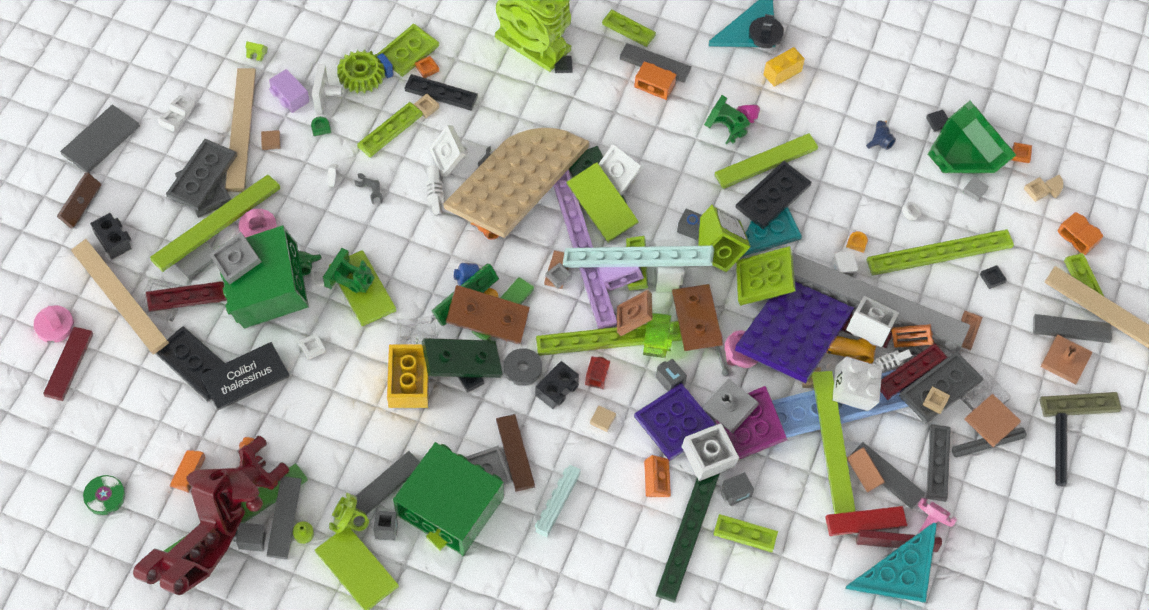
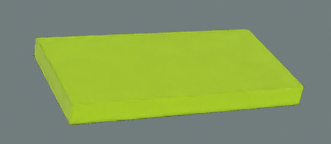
[566,163,639,243]
[329,250,396,327]
[314,526,399,610]

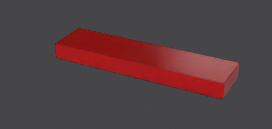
[825,506,908,536]

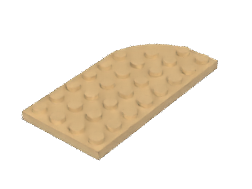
[443,128,590,238]

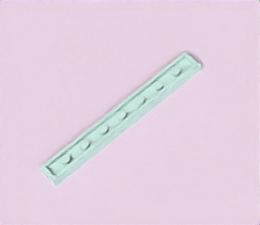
[563,246,714,268]

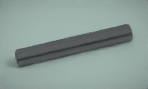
[951,427,1027,458]

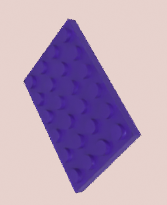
[735,282,854,383]

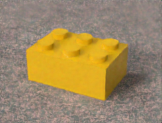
[387,344,429,408]

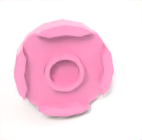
[239,209,277,238]
[34,305,74,342]
[725,330,758,368]
[918,498,957,532]

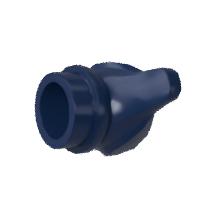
[866,120,896,150]

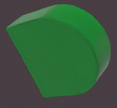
[311,116,331,136]

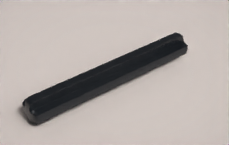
[1055,413,1067,487]

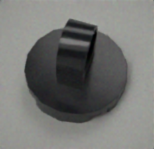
[749,14,784,49]

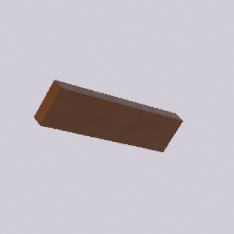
[496,414,535,492]

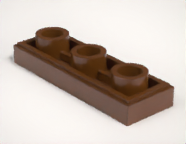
[56,172,101,228]

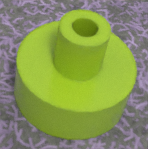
[293,521,314,544]

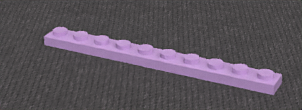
[553,170,617,329]

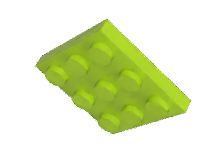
[736,246,796,306]

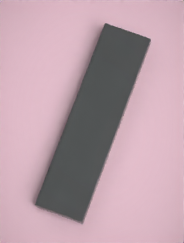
[619,43,692,83]
[1033,314,1112,343]
[926,424,951,502]
[851,442,925,509]
[356,451,420,518]
[267,476,302,559]

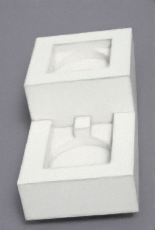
[159,95,195,132]

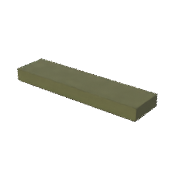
[1039,392,1122,417]

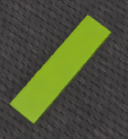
[357,102,423,158]

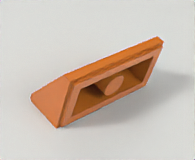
[170,450,206,493]
[644,455,671,497]

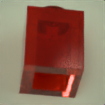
[585,356,611,390]

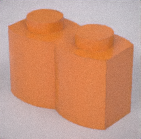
[1057,212,1103,255]

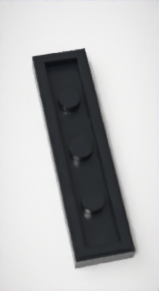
[404,74,478,111]

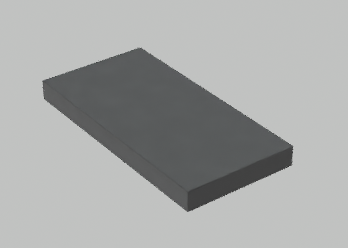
[60,104,140,173]
[166,139,237,211]
[899,351,984,424]

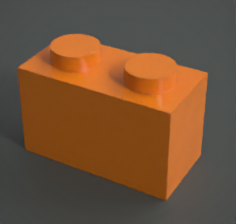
[634,61,677,100]

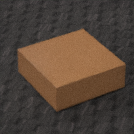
[261,130,281,150]

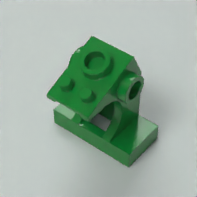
[704,95,751,145]
[323,248,375,293]

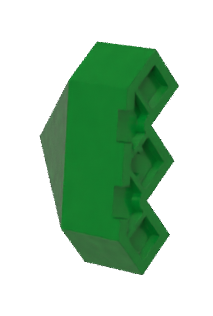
[927,100,1016,173]

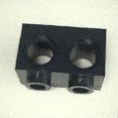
[90,213,132,260]
[535,361,579,409]

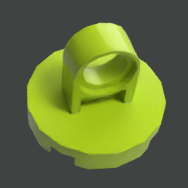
[329,492,369,534]

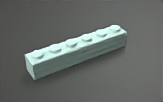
[535,465,581,537]

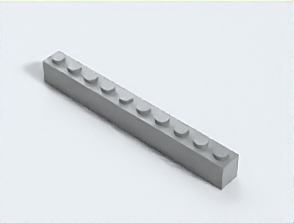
[793,253,970,352]

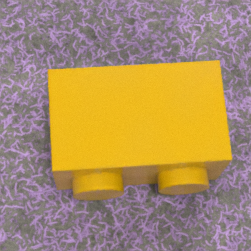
[763,47,805,87]

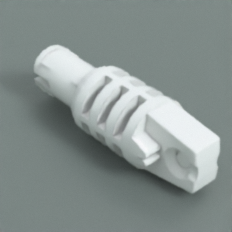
[426,166,444,215]
[872,349,912,373]

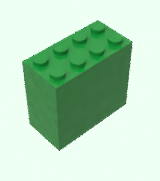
[218,225,309,329]
[393,442,504,556]

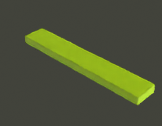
[714,133,818,189]

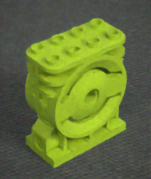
[495,0,572,72]

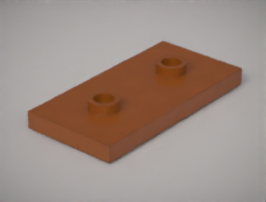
[672,284,723,351]
[446,285,530,344]

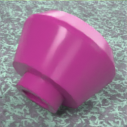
[736,105,760,123]

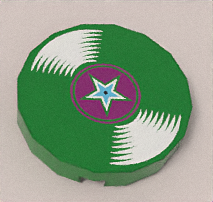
[83,475,125,515]

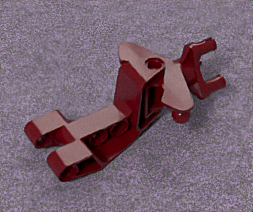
[133,435,290,595]

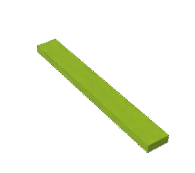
[150,174,280,272]
[866,229,1014,276]
[536,321,682,356]
[812,371,855,514]

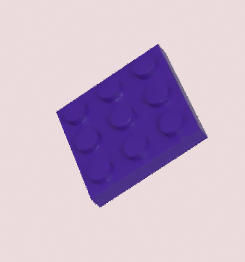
[634,383,716,461]

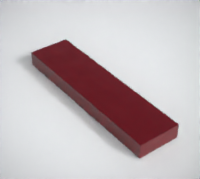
[146,281,227,312]
[43,326,93,401]
[880,343,948,400]
[856,530,942,552]

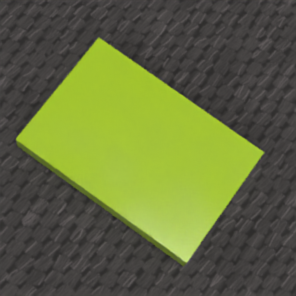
[377,23,439,77]

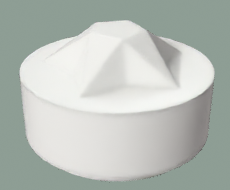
[902,202,921,221]

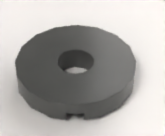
[504,348,542,386]

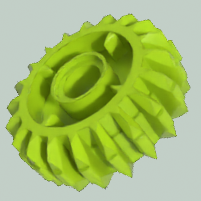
[337,49,385,94]

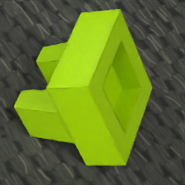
[245,41,268,62]

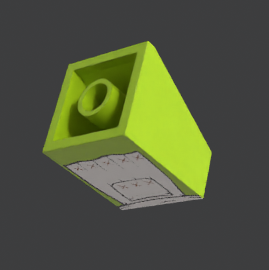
[698,204,751,272]

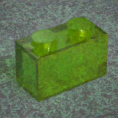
[643,313,674,358]

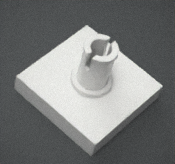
[312,64,343,115]
[429,125,468,177]
[599,144,643,196]

